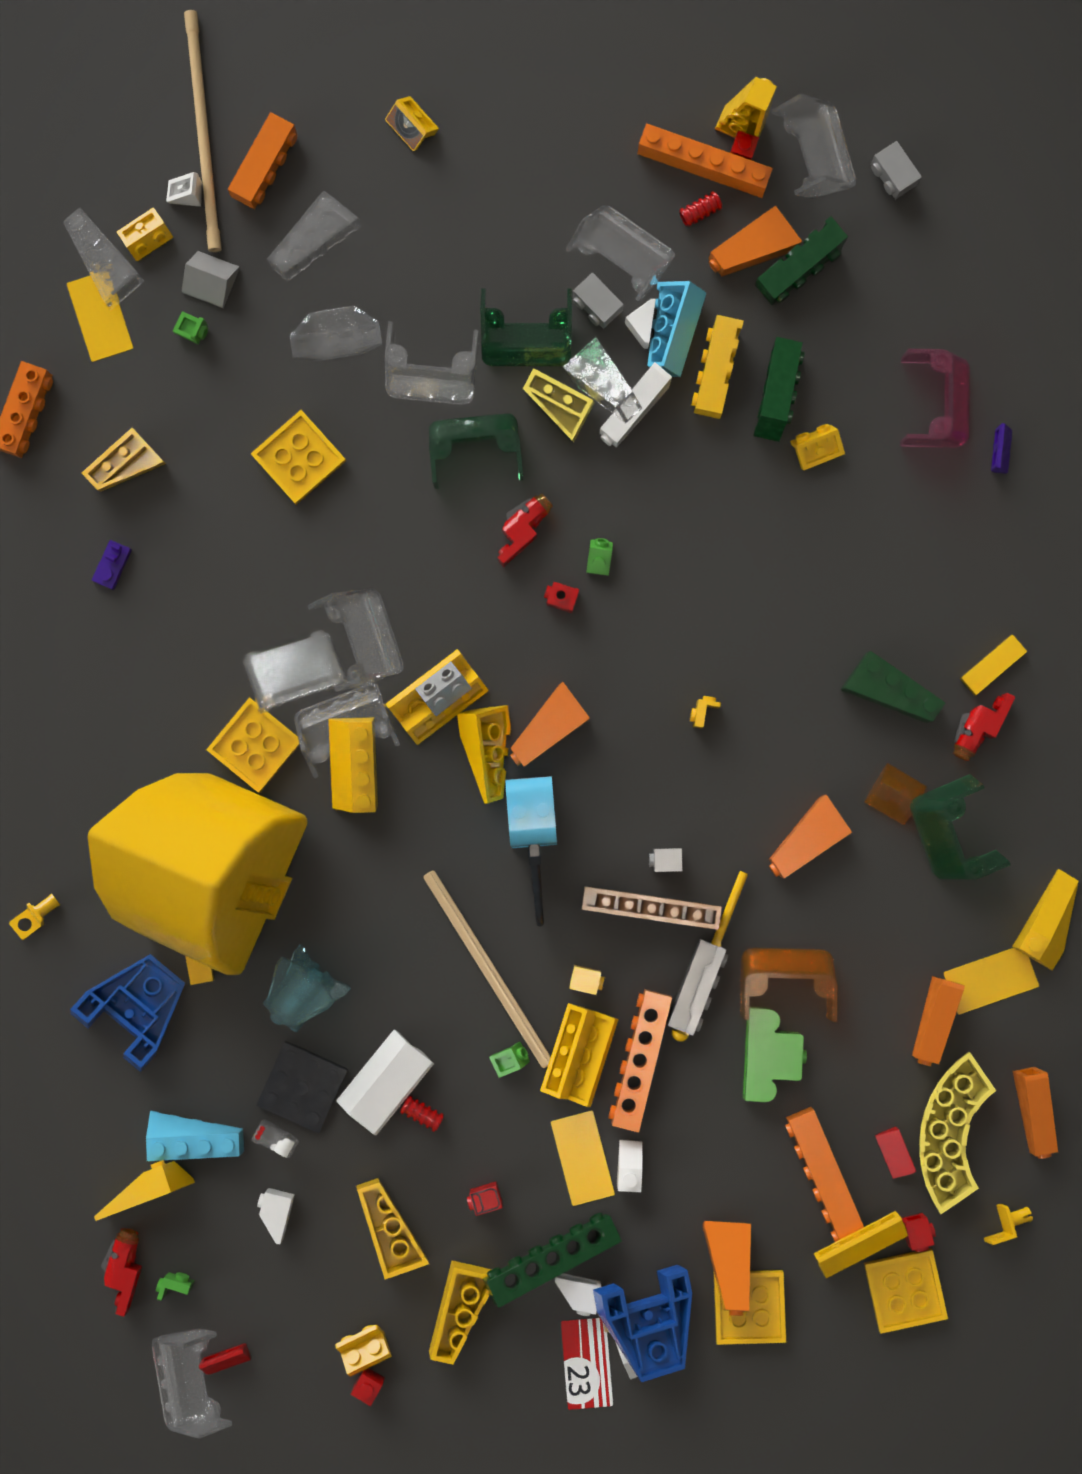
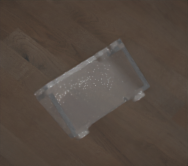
[242,630,348,714]

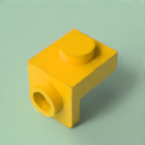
[690,696,721,729]

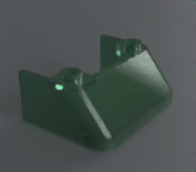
[480,288,572,366]
[429,413,523,489]
[910,774,1011,880]

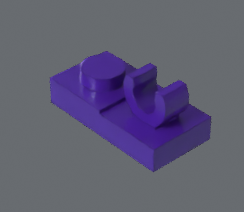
[92,540,132,590]

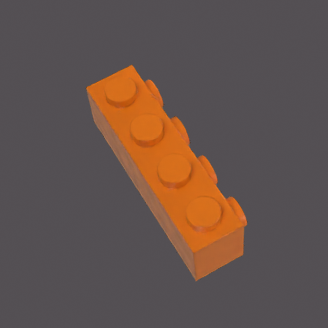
[227,112,298,210]
[0,361,53,458]

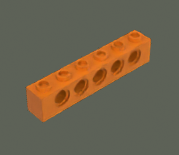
[608,989,672,1133]

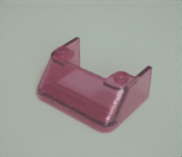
[900,349,970,448]

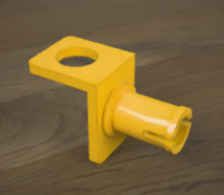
[9,894,60,940]
[984,1204,1033,1245]

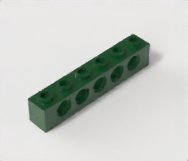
[483,1213,622,1308]

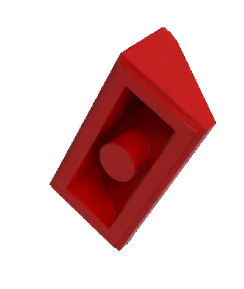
[875,1127,916,1179]
[199,1343,251,1375]

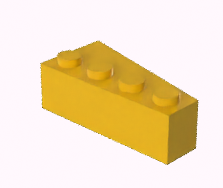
[691,315,744,419]
[356,1178,429,1280]

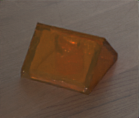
[864,763,927,825]

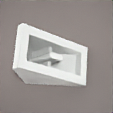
[166,172,203,207]
[625,299,656,349]

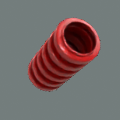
[679,191,722,227]
[400,1095,444,1132]

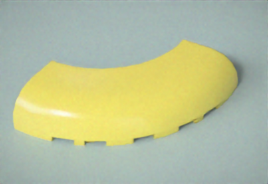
[919,1052,996,1214]

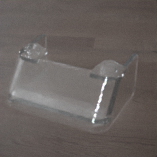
[771,93,856,199]
[566,205,675,301]
[385,321,480,405]
[307,588,404,692]
[294,683,400,778]
[152,1328,232,1439]

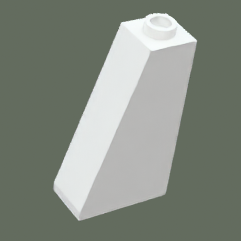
[600,362,672,448]

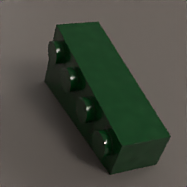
[755,216,848,305]
[753,337,805,442]
[840,651,945,723]

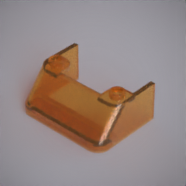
[740,948,838,1022]

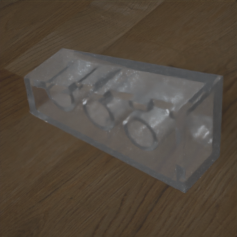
[267,190,361,281]
[63,207,144,310]
[563,337,642,423]

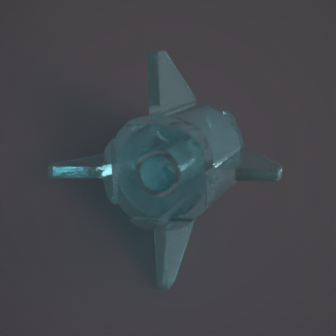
[263,944,351,1032]

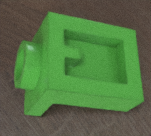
[489,1042,530,1078]

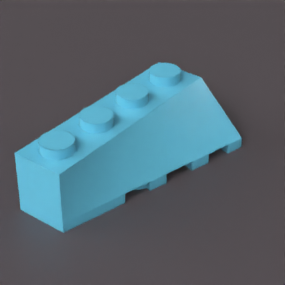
[647,281,706,377]
[146,1111,244,1161]

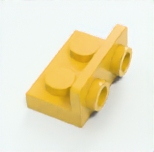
[117,207,173,261]
[790,424,845,470]
[335,1325,392,1377]

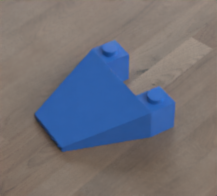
[70,954,185,1072]
[593,1265,692,1382]

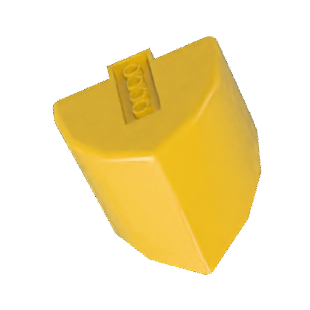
[88,773,308,975]

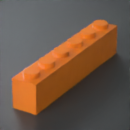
[637,123,773,198]
[785,1107,864,1242]

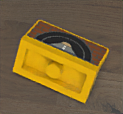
[385,96,439,151]

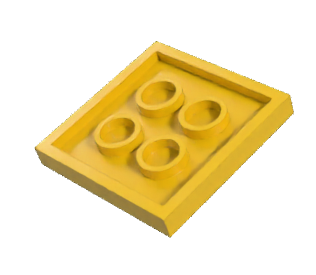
[251,410,346,505]
[206,697,303,793]
[864,1248,948,1334]
[714,1270,786,1345]

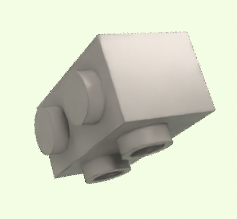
[871,141,922,200]
[573,272,624,329]
[415,661,472,716]

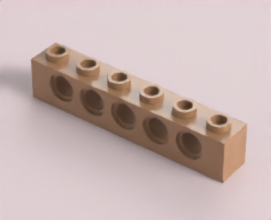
[581,886,722,930]

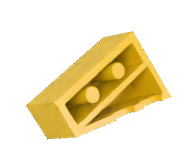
[82,428,166,492]

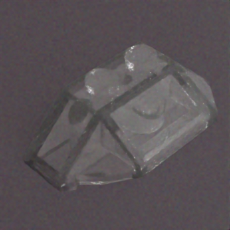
[290,306,383,361]

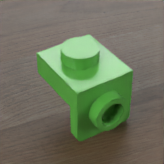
[173,311,208,345]
[586,538,613,576]
[156,1272,195,1301]

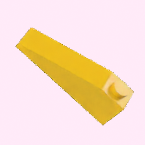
[457,705,511,804]
[1012,869,1079,971]
[94,1160,195,1221]

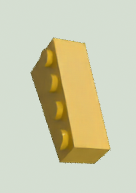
[715,77,777,138]
[429,1261,492,1365]

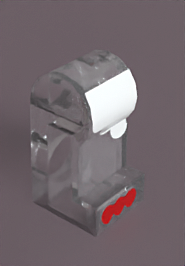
[251,1119,299,1158]

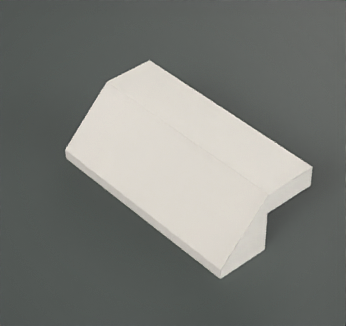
[336,1030,434,1135]

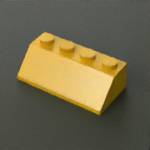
[328,717,378,813]

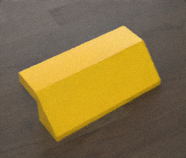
[386,649,489,745]
[540,1003,619,1107]
[813,1211,908,1278]

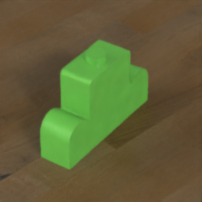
[743,1006,807,1102]

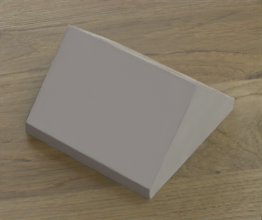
[182,251,240,309]

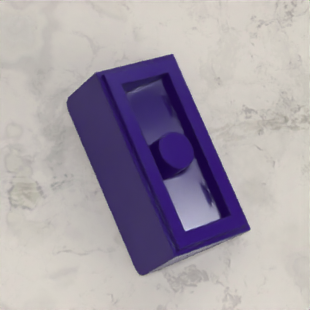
[991,423,1012,474]

